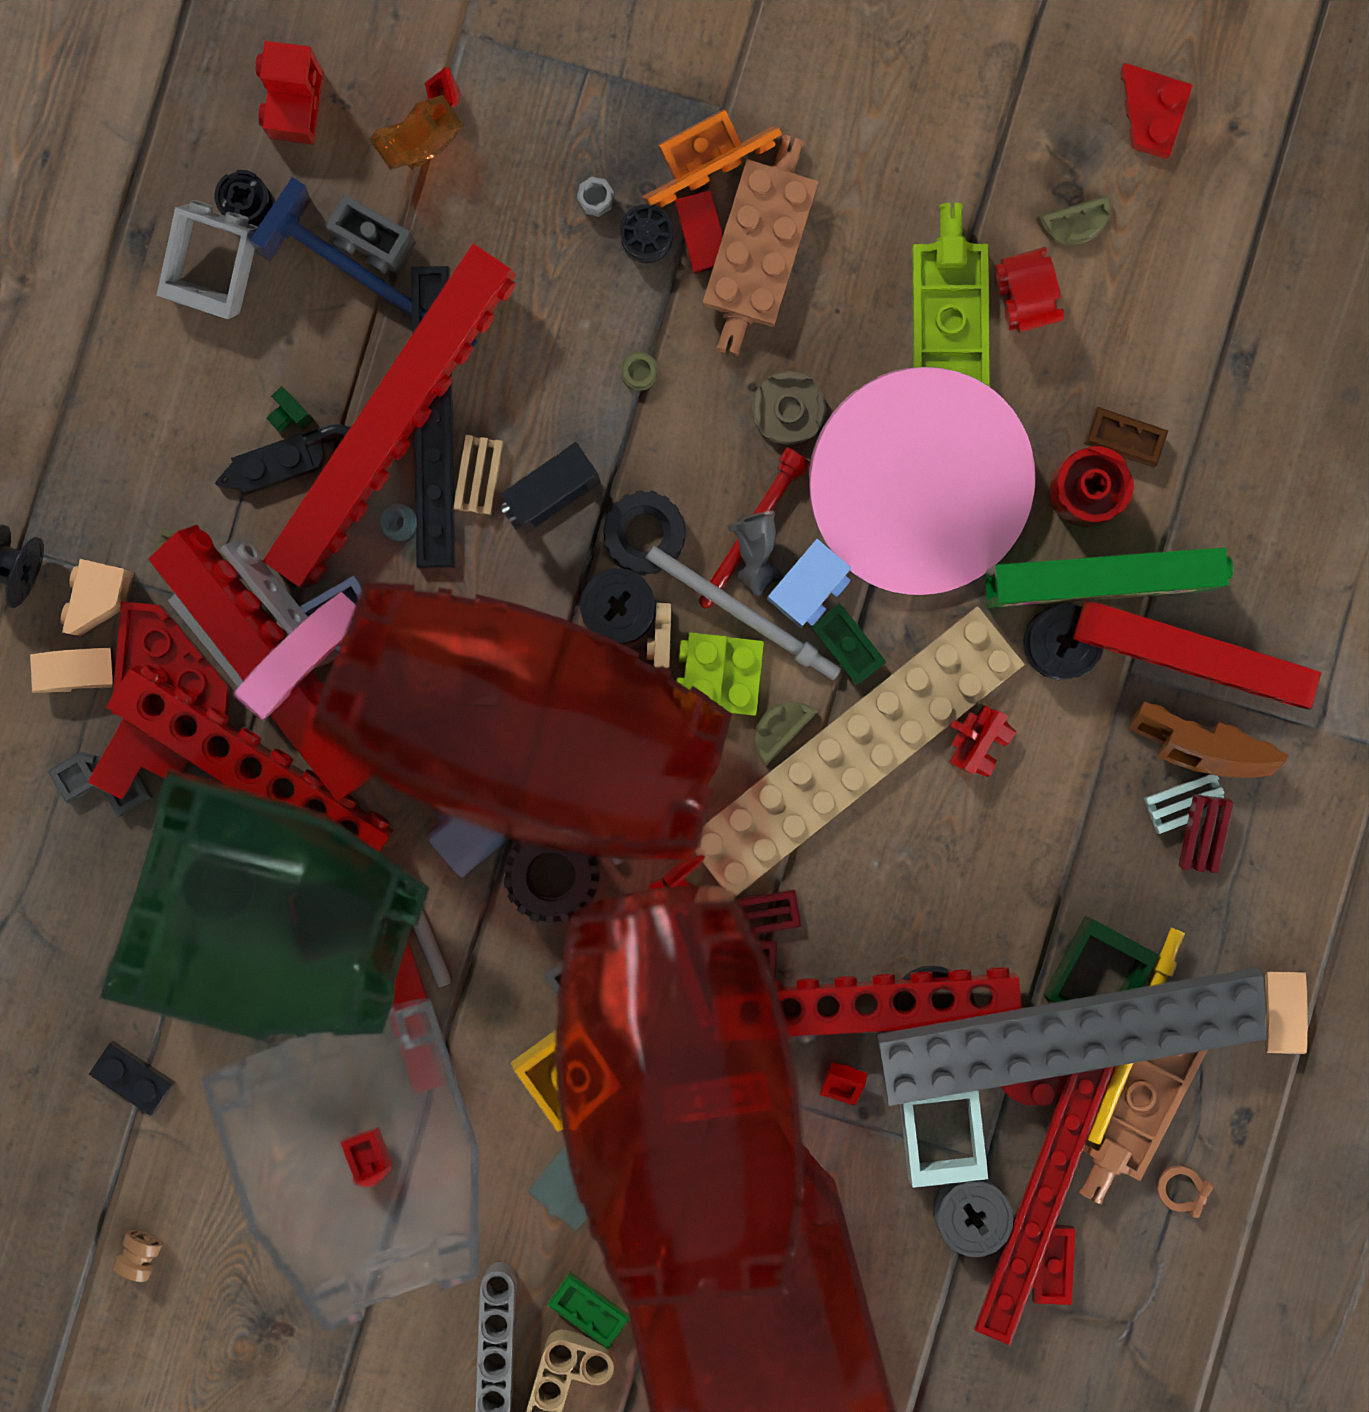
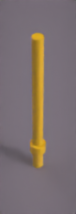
[1087,928,1185,1145]

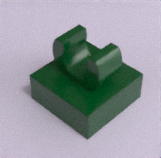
[266,386,314,433]

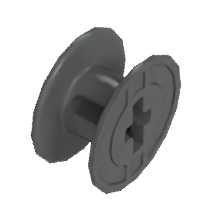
[933,1179,1013,1257]

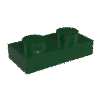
[810,603,886,685]

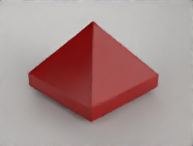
[425,68,462,119]

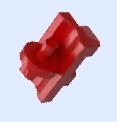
[949,705,1016,777]

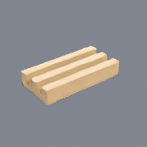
[453,435,504,516]

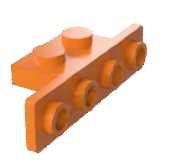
[642,110,782,208]

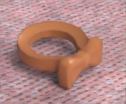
[1157,1165,1214,1218]

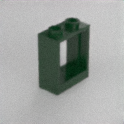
[1043,916,1159,1003]

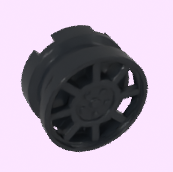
[214,170,273,227]
[620,204,673,264]

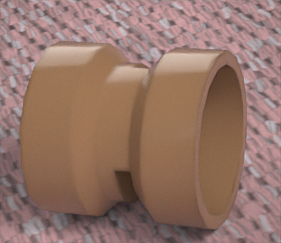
[112,1230,163,1282]

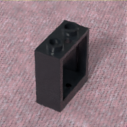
[500,442,601,533]

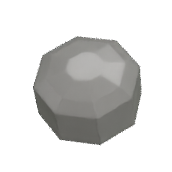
[577,177,614,217]

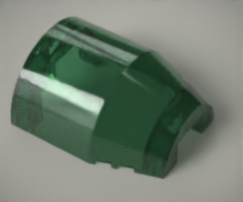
[100,769,429,1039]

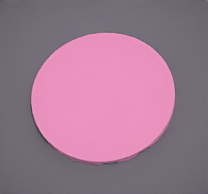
[809,367,1035,595]

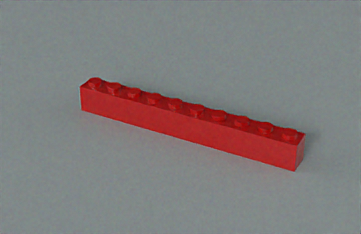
[262,243,516,588]

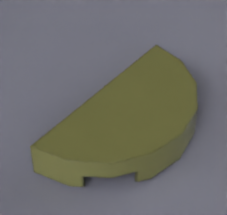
[1036,195,1111,245]
[754,701,818,765]

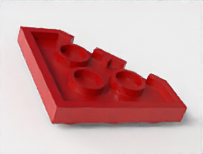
[111,602,230,721]

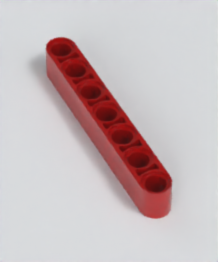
[1073,601,1322,710]

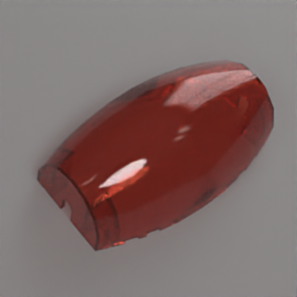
[311,582,732,861]
[555,886,803,1307]

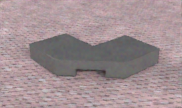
[48,752,153,817]

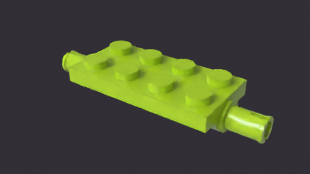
[912,203,990,387]

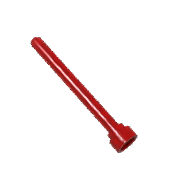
[699,447,811,608]

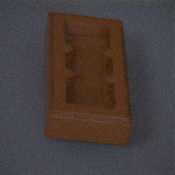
[1083,407,1169,468]

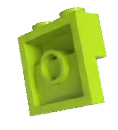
[675,632,764,716]

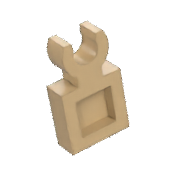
[647,603,671,669]

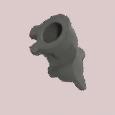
[728,511,783,596]

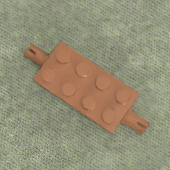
[702,135,819,357]
[1079,1050,1208,1204]

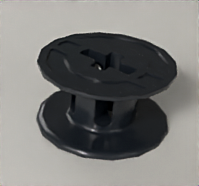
[0,524,44,608]
[580,568,656,646]
[1023,603,1104,680]

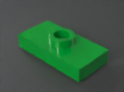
[547,1271,631,1349]

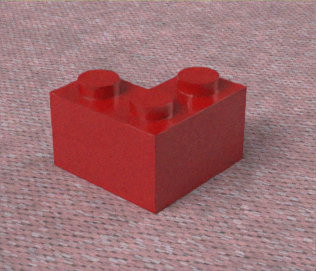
[256,41,324,145]

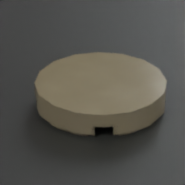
[752,371,827,447]

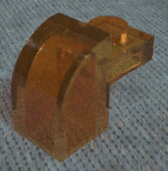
[369,95,464,171]

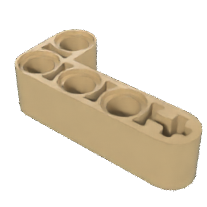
[525,1329,615,1412]

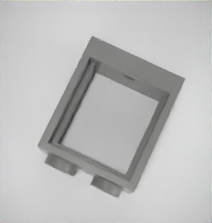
[156,200,258,319]

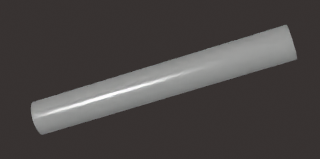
[398,878,453,988]

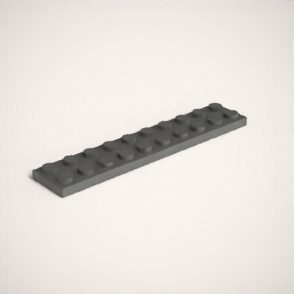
[877,967,1267,1106]

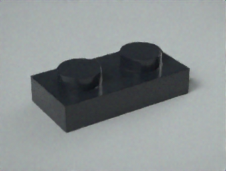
[88,1041,176,1116]

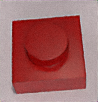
[819,1062,868,1106]

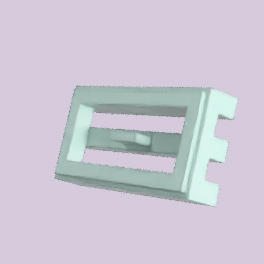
[1144,774,1225,834]

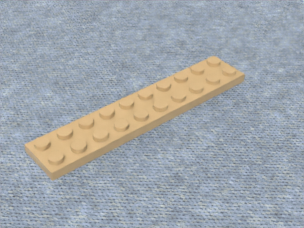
[685,606,1025,899]

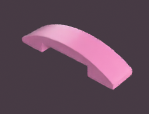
[234,592,369,721]

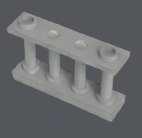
[168,538,339,687]

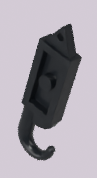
[215,424,350,495]

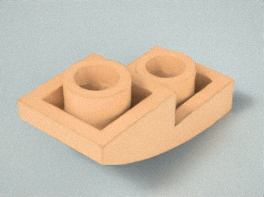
[30,648,113,693]
[1265,972,1308,1054]

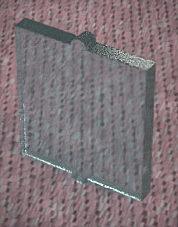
[528,1140,617,1231]

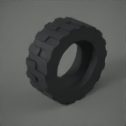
[603,490,686,575]

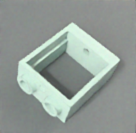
[900,1090,988,1188]

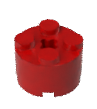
[995,247,1064,333]
[1050,446,1134,527]

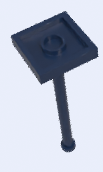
[250,177,478,347]

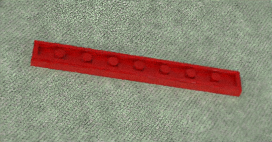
[974,1066,1114,1345]

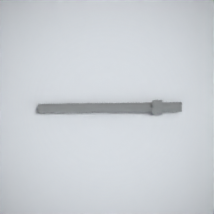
[645,545,841,680]

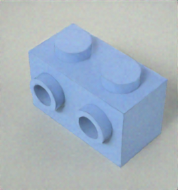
[767,539,851,628]

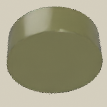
[620,352,658,391]

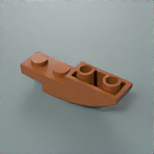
[1128,701,1289,778]

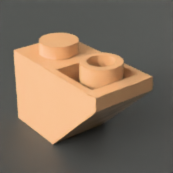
[61,559,134,636]

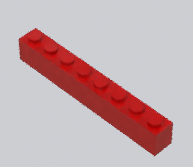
[148,525,386,802]

